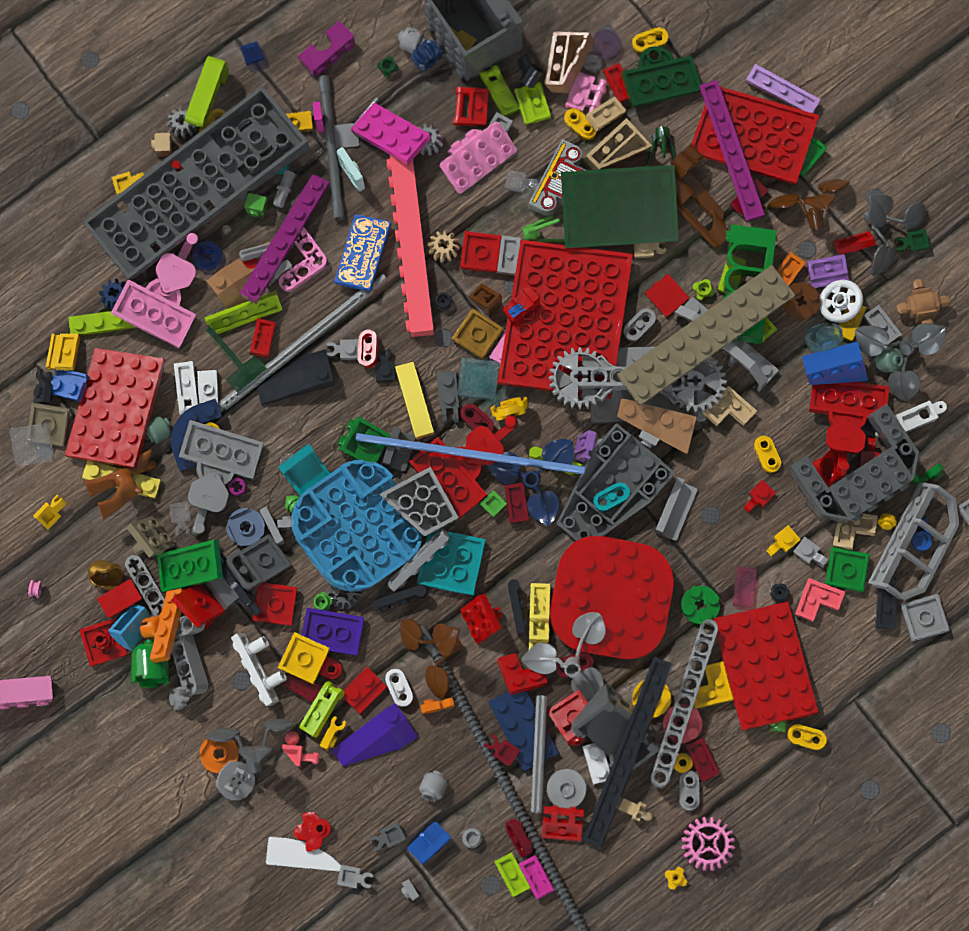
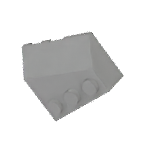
[379,467,458,536]

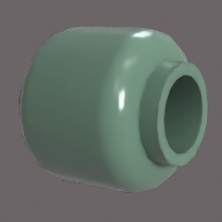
[875,348,904,373]
[145,416,172,444]

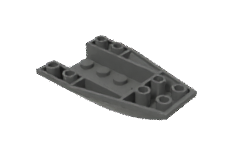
[556,423,675,541]

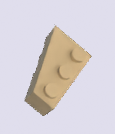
[583,118,652,170]

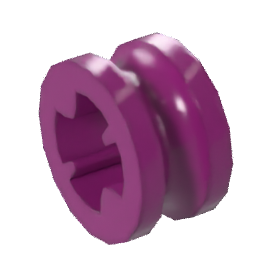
[228,478,246,497]

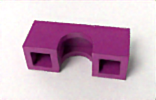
[298,21,355,78]

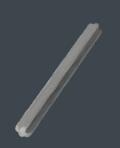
[531,695,547,813]

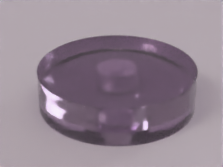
[591,30,621,60]

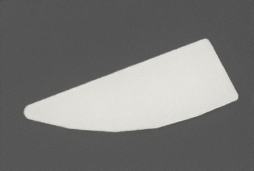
[266,837,341,871]

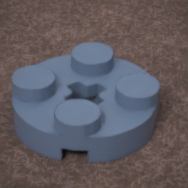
[226,508,265,547]

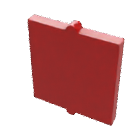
[644,274,690,318]

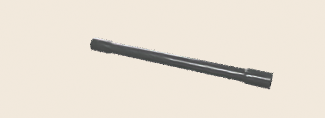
[318,75,345,220]

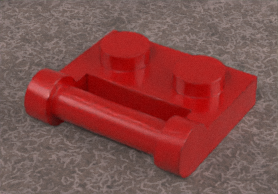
[453,87,489,127]

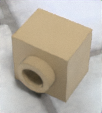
[152,133,172,157]

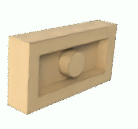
[585,97,626,132]

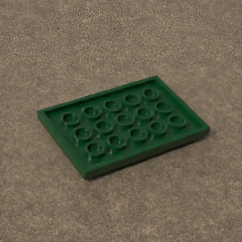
[561,165,679,248]

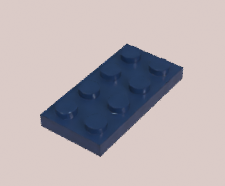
[488,691,559,772]

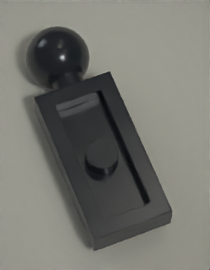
[875,575,897,630]

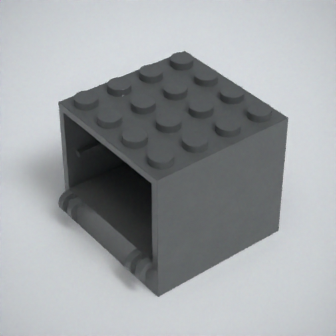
[423,0,523,83]

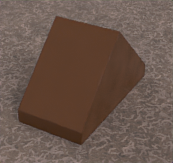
[468,283,502,317]

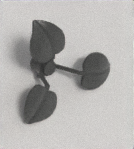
[864,194,926,276]
[855,323,946,401]
[205,719,297,773]

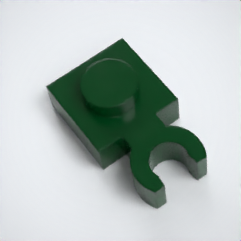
[894,229,930,253]

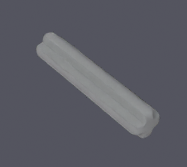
[239,243,293,261]

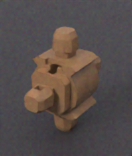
[896,279,950,324]

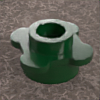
[377,56,399,78]

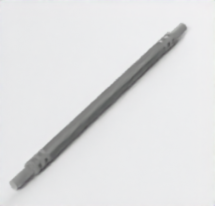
[218,274,388,412]

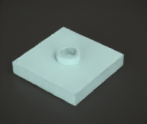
[337,147,365,192]

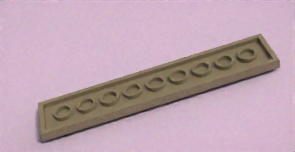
[617,265,795,406]

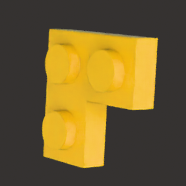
[690,662,733,709]

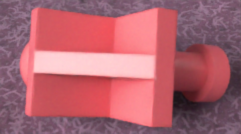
[282,731,320,768]

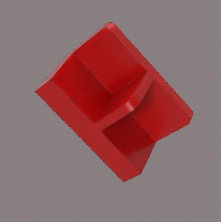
[97,579,142,618]

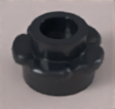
[434,292,453,310]
[770,583,790,602]

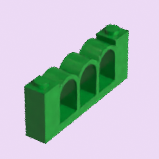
[722,224,777,344]

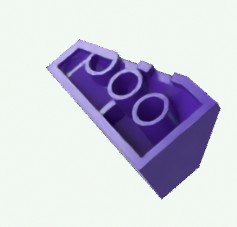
[332,703,418,766]

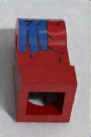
[503,285,540,322]

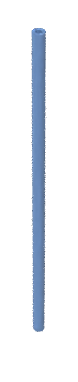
[356,433,585,474]

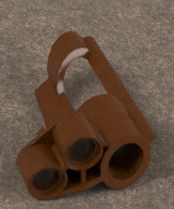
[670,144,727,248]

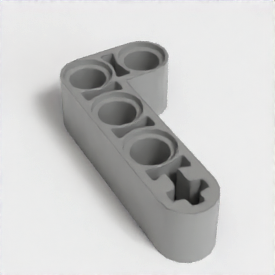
[171,616,208,695]

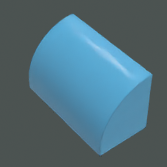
[108,604,151,650]

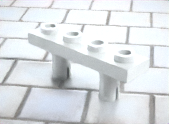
[231,633,287,706]

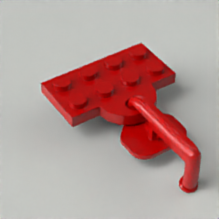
[809,382,889,482]
[409,415,519,520]

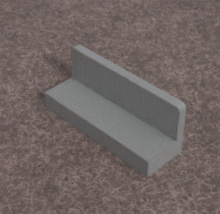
[655,477,697,541]

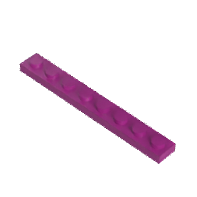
[700,80,765,223]
[240,174,329,304]

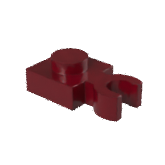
[484,734,520,766]

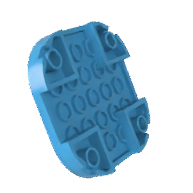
[291,460,422,592]

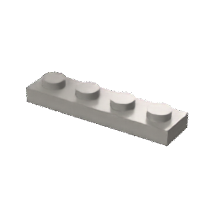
[388,528,449,591]

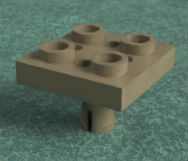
[126,516,175,558]

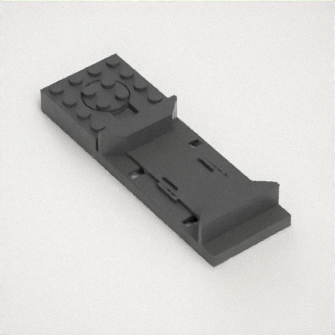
[83,86,310,281]

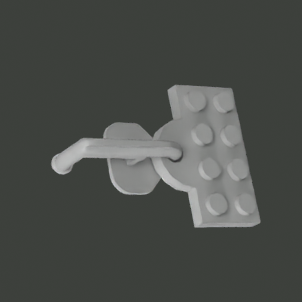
[179,420,263,537]

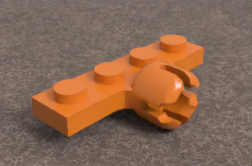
[140,588,184,663]

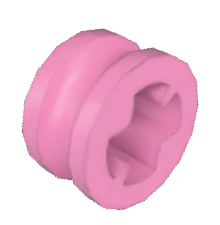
[28,580,42,598]

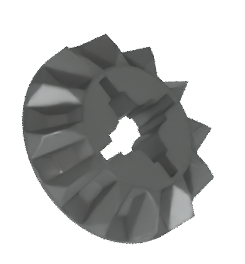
[329,585,360,609]

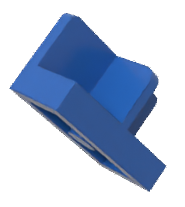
[407,822,452,865]

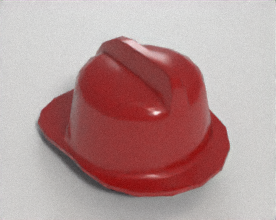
[812,449,838,488]

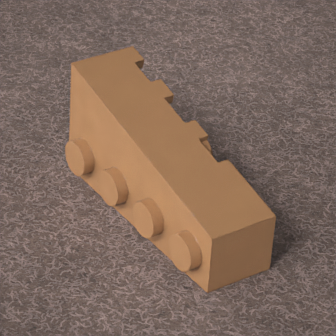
[616,398,696,454]

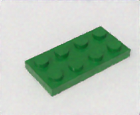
[157,540,223,593]

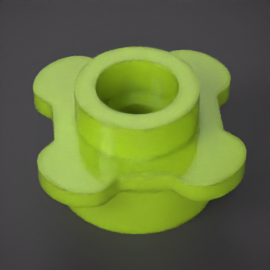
[693,279,714,300]

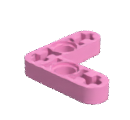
[279,228,327,292]

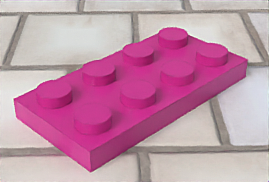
[351,103,431,165]

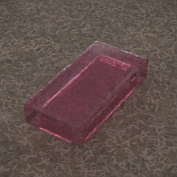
[732,566,757,608]

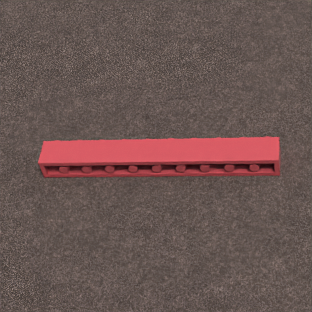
[387,155,434,337]

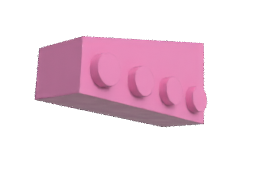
[0,676,53,710]

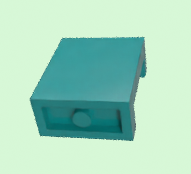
[277,444,331,496]

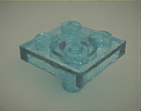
[457,358,499,400]

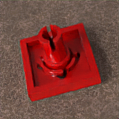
[460,593,502,644]
[79,618,128,667]

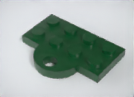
[621,46,701,108]

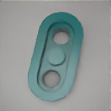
[593,482,630,512]

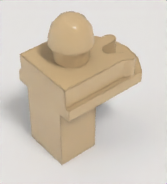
[618,798,653,821]

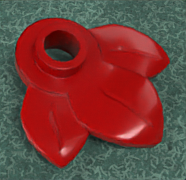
[293,812,331,852]

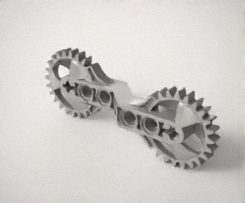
[549,347,727,414]

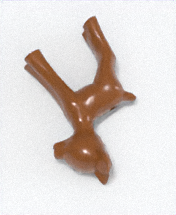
[84,449,157,520]

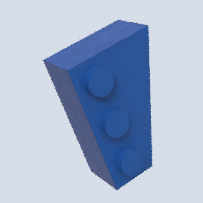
[802,342,868,385]

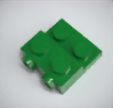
[337,416,391,463]

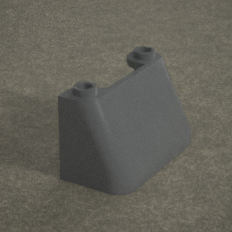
[571,684,659,771]

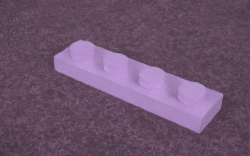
[746,64,821,113]

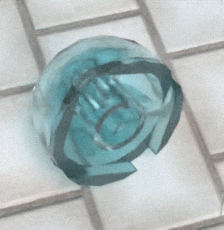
[805,323,844,354]

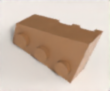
[545,32,595,93]

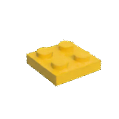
[278,632,330,684]

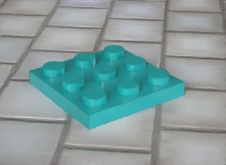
[417,530,486,596]

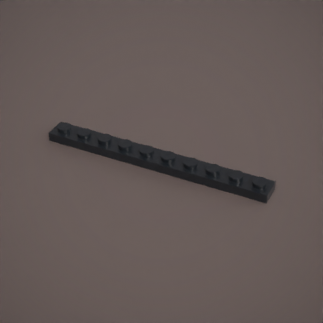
[583,656,673,848]

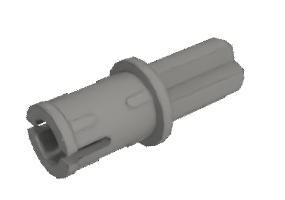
[273,170,295,208]

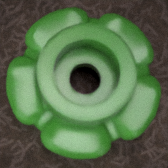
[314,592,332,611]

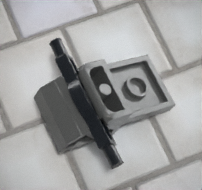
[205,534,291,616]

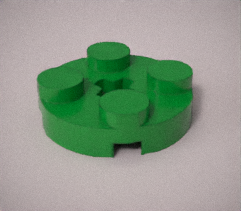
[681,586,720,625]

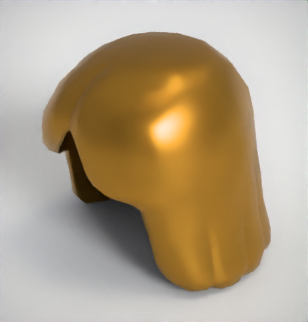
[87,560,123,591]

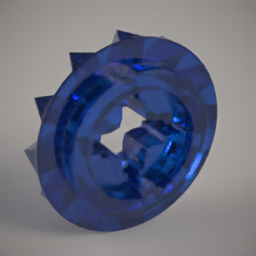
[192,241,222,271]

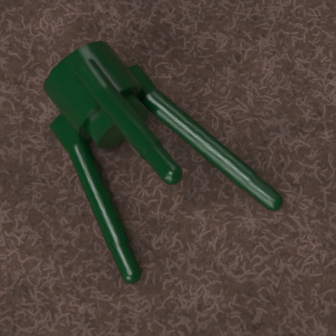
[646,126,676,167]

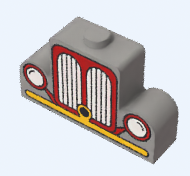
[529,139,585,217]

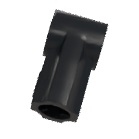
[517,54,544,88]

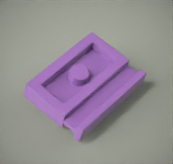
[806,254,849,288]
[573,430,597,464]

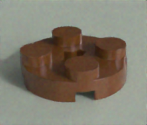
[783,282,820,321]

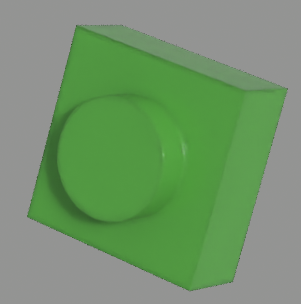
[480,490,507,518]

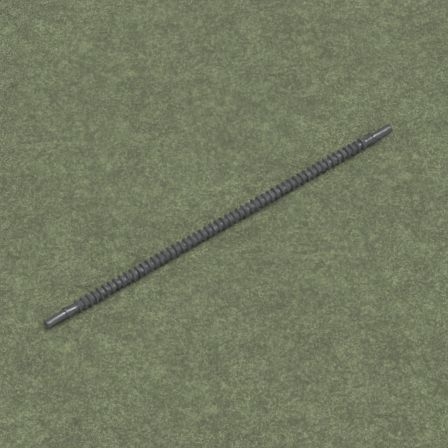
[420,624,587,931]

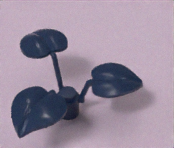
[487,439,574,526]

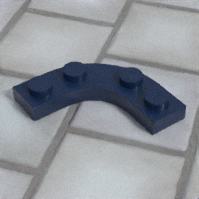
[171,398,222,471]

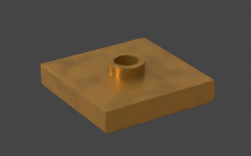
[451,308,504,360]

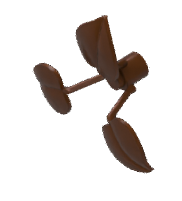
[767,179,850,229]
[400,618,461,699]

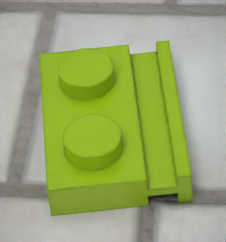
[514,82,551,125]

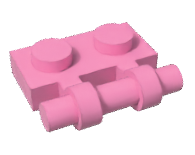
[565,72,607,113]

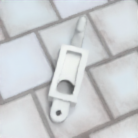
[875,401,947,438]

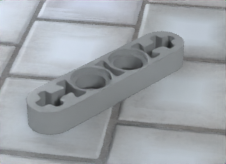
[125,555,165,616]

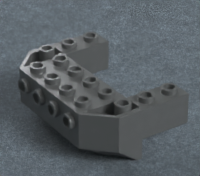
[787,404,919,523]

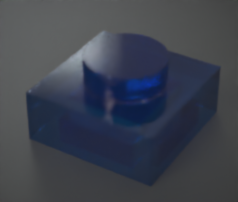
[240,41,264,66]

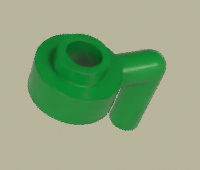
[913,463,945,486]

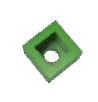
[244,193,268,217]

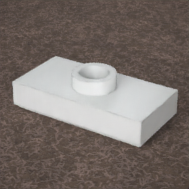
[197,370,219,405]

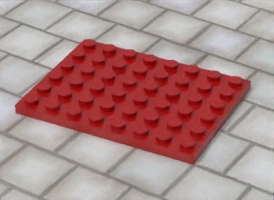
[497,240,633,399]

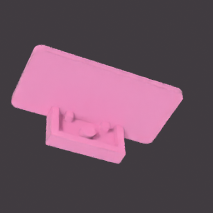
[440,122,517,194]

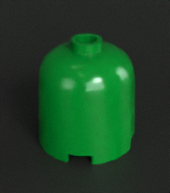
[131,640,170,688]

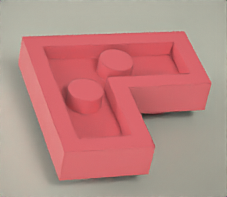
[795,578,845,622]

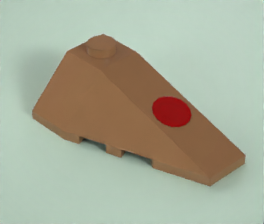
[206,241,270,309]

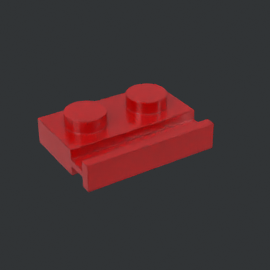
[343,667,388,715]

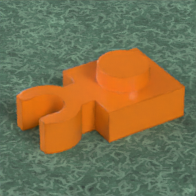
[420,698,455,715]

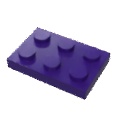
[302,608,365,656]

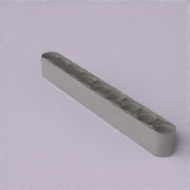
[651,620,718,788]

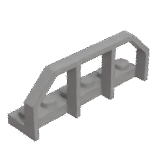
[673,297,779,392]
[868,482,959,600]

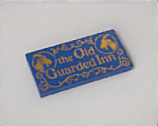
[334,214,392,292]

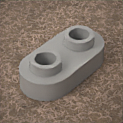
[623,308,656,342]
[679,771,699,811]

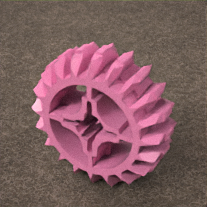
[682,817,735,871]

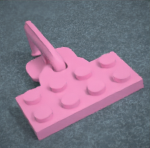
[111,233,198,349]

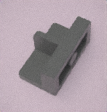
[382,426,416,472]

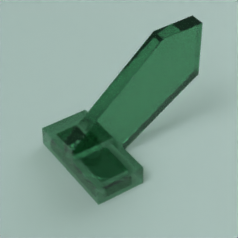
[204,325,267,393]

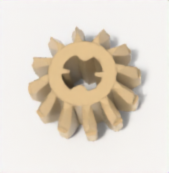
[428,230,460,263]

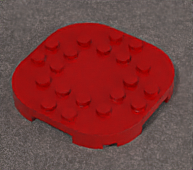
[550,536,673,659]

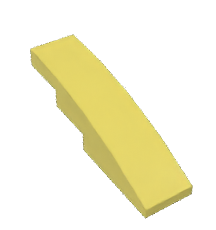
[395,362,434,439]
[529,583,550,650]

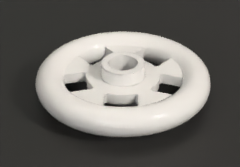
[819,280,863,323]

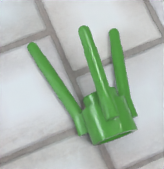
[522,215,565,243]

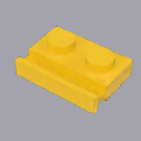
[46,334,80,370]

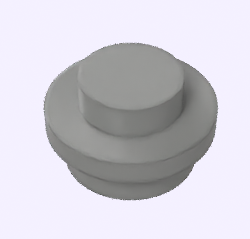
[462,828,482,848]

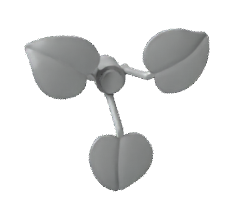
[522,612,605,700]

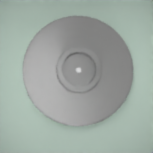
[547,769,587,808]

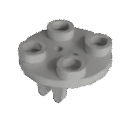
[216,761,255,800]

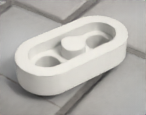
[385,669,413,707]

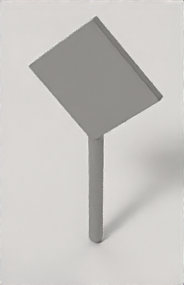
[334,98,379,149]

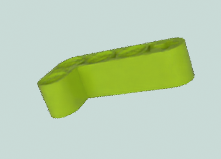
[185,56,229,128]

